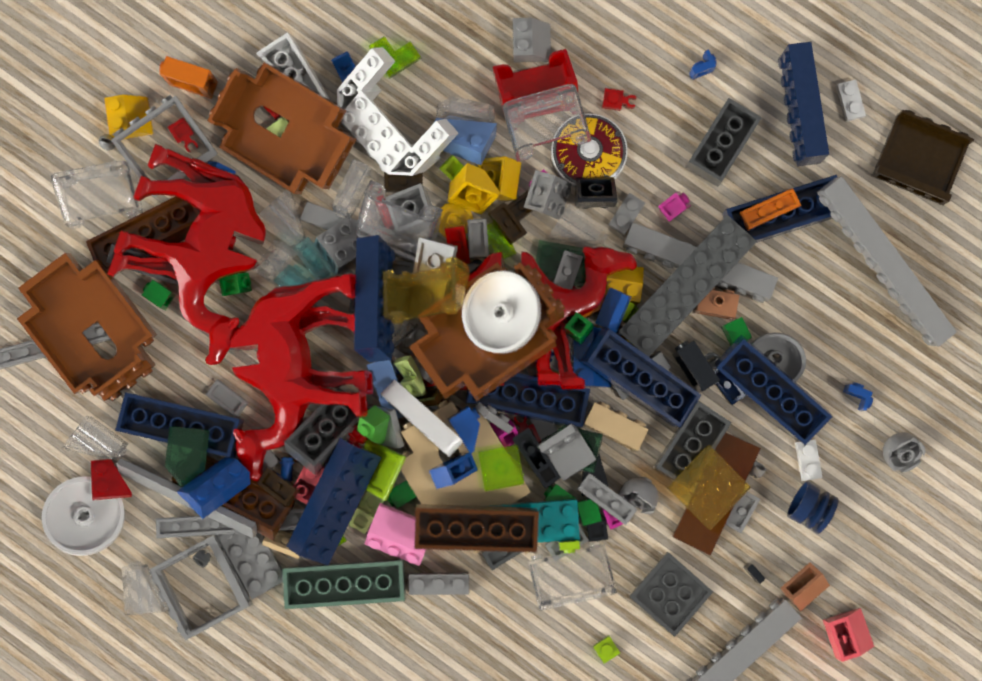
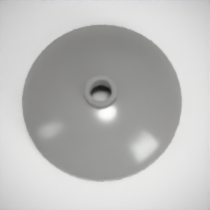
[752,332,806,382]

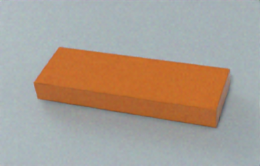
[739,188,801,231]

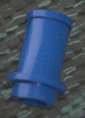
[279,457,295,482]

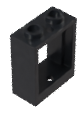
[672,340,720,393]

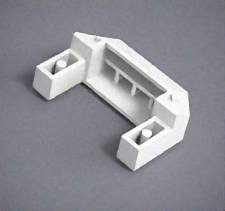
[337,47,459,176]

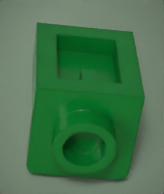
[219,273,252,296]

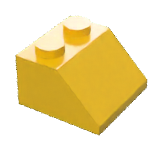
[104,95,154,139]
[478,156,522,201]
[447,163,500,214]
[603,267,644,306]

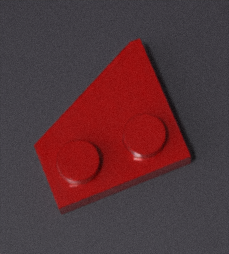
[91,459,132,500]

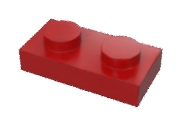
[444,224,471,266]

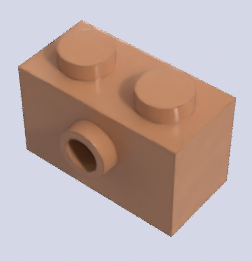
[694,288,739,320]
[781,562,830,611]

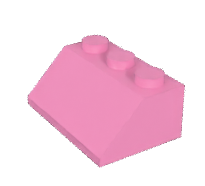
[365,503,427,566]

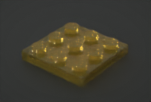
[667,445,751,531]

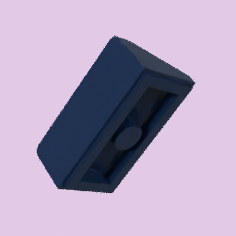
[714,368,747,405]

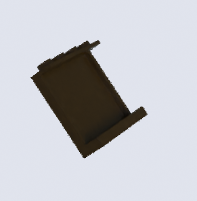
[872,110,974,206]

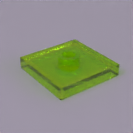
[478,444,524,492]

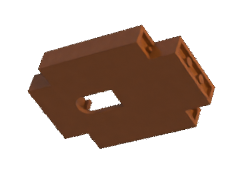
[207,62,356,195]
[17,253,157,401]
[409,262,565,401]

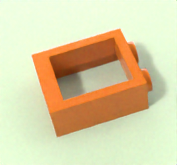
[159,56,218,99]

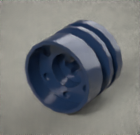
[787,481,839,534]

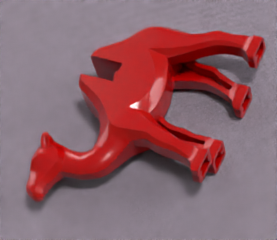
[108,144,266,365]
[453,247,637,390]
[230,274,373,481]

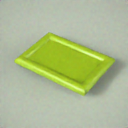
[363,439,406,501]

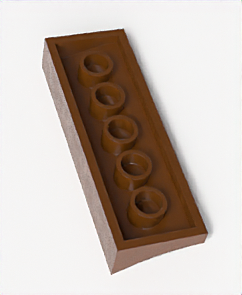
[86,196,200,273]
[672,433,761,556]
[172,449,295,541]

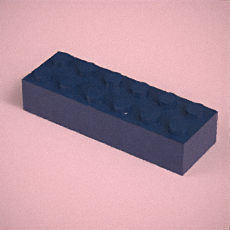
[778,41,829,167]
[722,174,837,243]
[354,235,395,363]
[580,328,701,428]
[715,334,833,445]
[465,373,590,429]
[115,392,244,458]
[286,438,382,565]

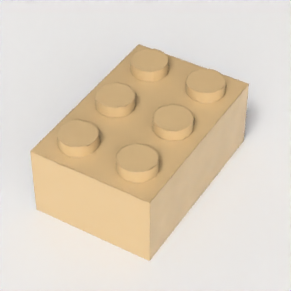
[583,401,649,451]

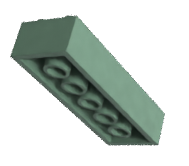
[282,559,406,609]

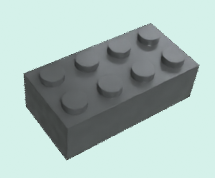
[686,98,762,187]
[284,387,368,475]
[653,401,732,489]

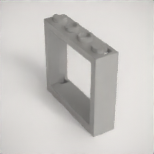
[111,95,218,198]
[150,535,253,641]

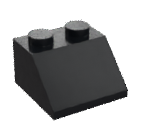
[575,177,617,209]

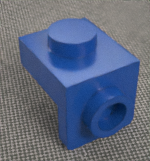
[331,52,356,82]
[843,382,873,411]

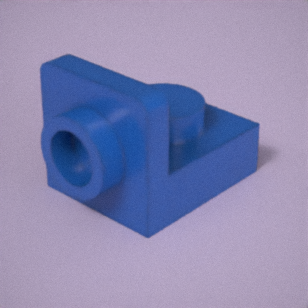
[689,49,717,80]

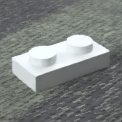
[836,80,866,122]
[795,439,823,481]

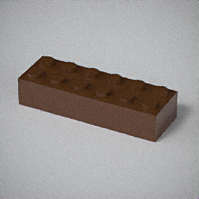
[414,504,539,552]

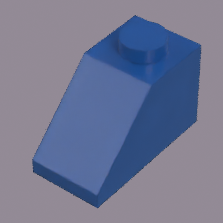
[448,406,480,454]
[429,452,478,489]

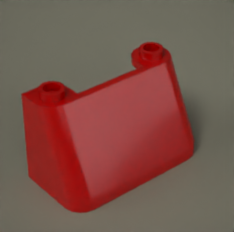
[492,49,579,123]

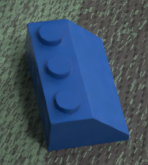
[573,327,612,388]
[177,457,250,519]

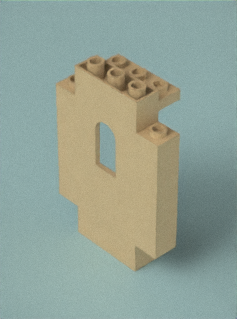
[401,399,530,554]

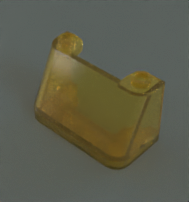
[383,257,470,324]

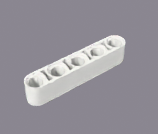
[381,380,463,457]

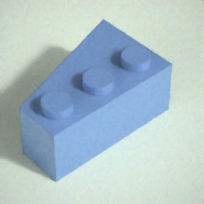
[433,118,497,165]
[367,360,405,420]

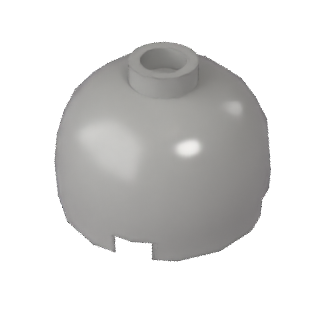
[883,432,925,472]
[618,477,659,514]

